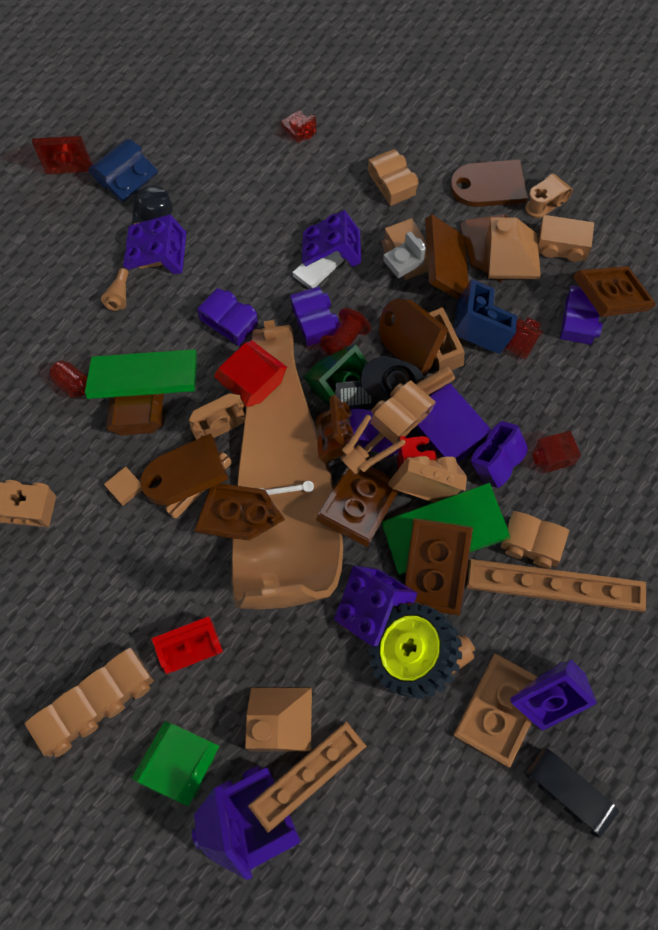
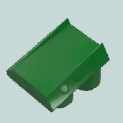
[132,721,220,806]

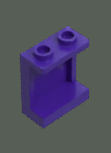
[415,383,491,463]
[217,766,302,869]

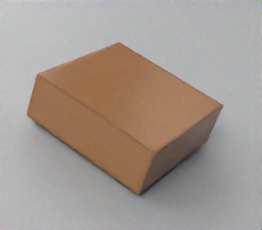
[104,467,142,506]

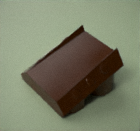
[106,394,164,436]

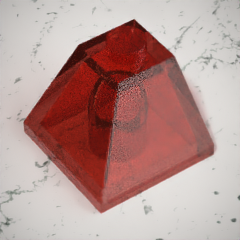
[32,136,92,175]

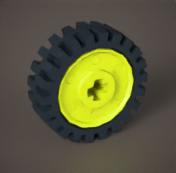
[368,603,462,699]

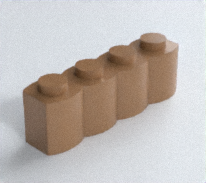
[25,648,154,757]

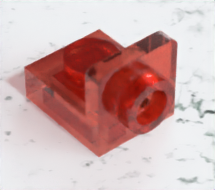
[281,110,317,143]

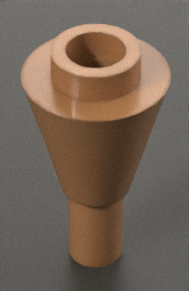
[101,268,129,311]

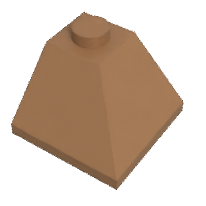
[486,217,541,279]
[246,688,312,752]

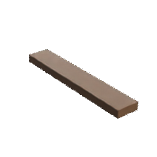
[466,559,646,612]

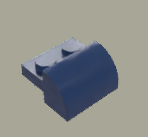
[88,139,158,202]

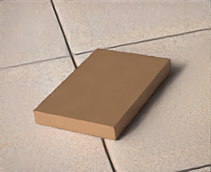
[453,653,538,768]

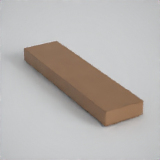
[248,721,366,833]

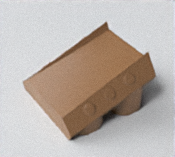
[189,393,245,440]
[389,456,467,503]

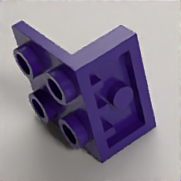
[302,210,361,267]
[123,214,186,274]
[334,566,418,646]

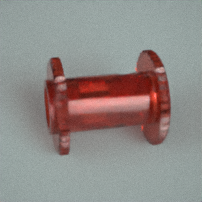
[320,308,371,355]

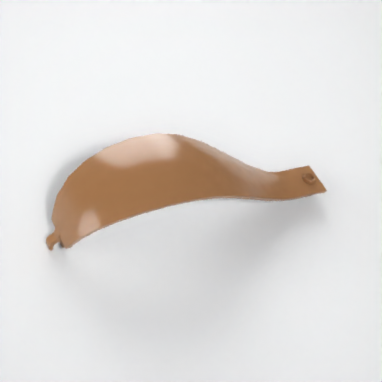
[231,320,343,610]

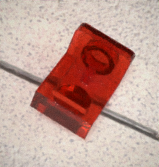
[505,317,544,359]

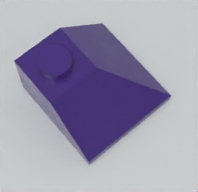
[510,659,597,731]
[192,786,253,880]

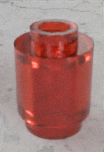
[49,361,88,398]

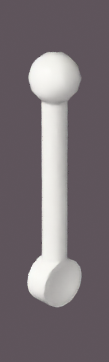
[259,481,314,495]

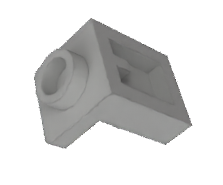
[383,231,426,278]

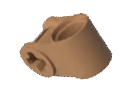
[525,174,573,218]

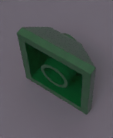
[303,344,368,406]

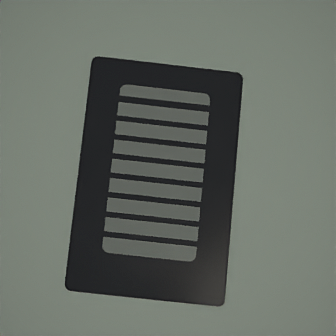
[336,381,378,410]

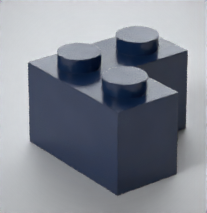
[453,279,517,354]

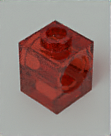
[533,431,581,474]

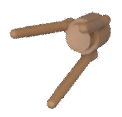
[340,415,405,474]

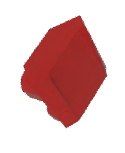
[214,340,287,407]

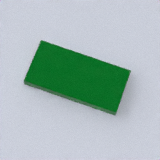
[85,349,197,399]
[382,483,511,577]

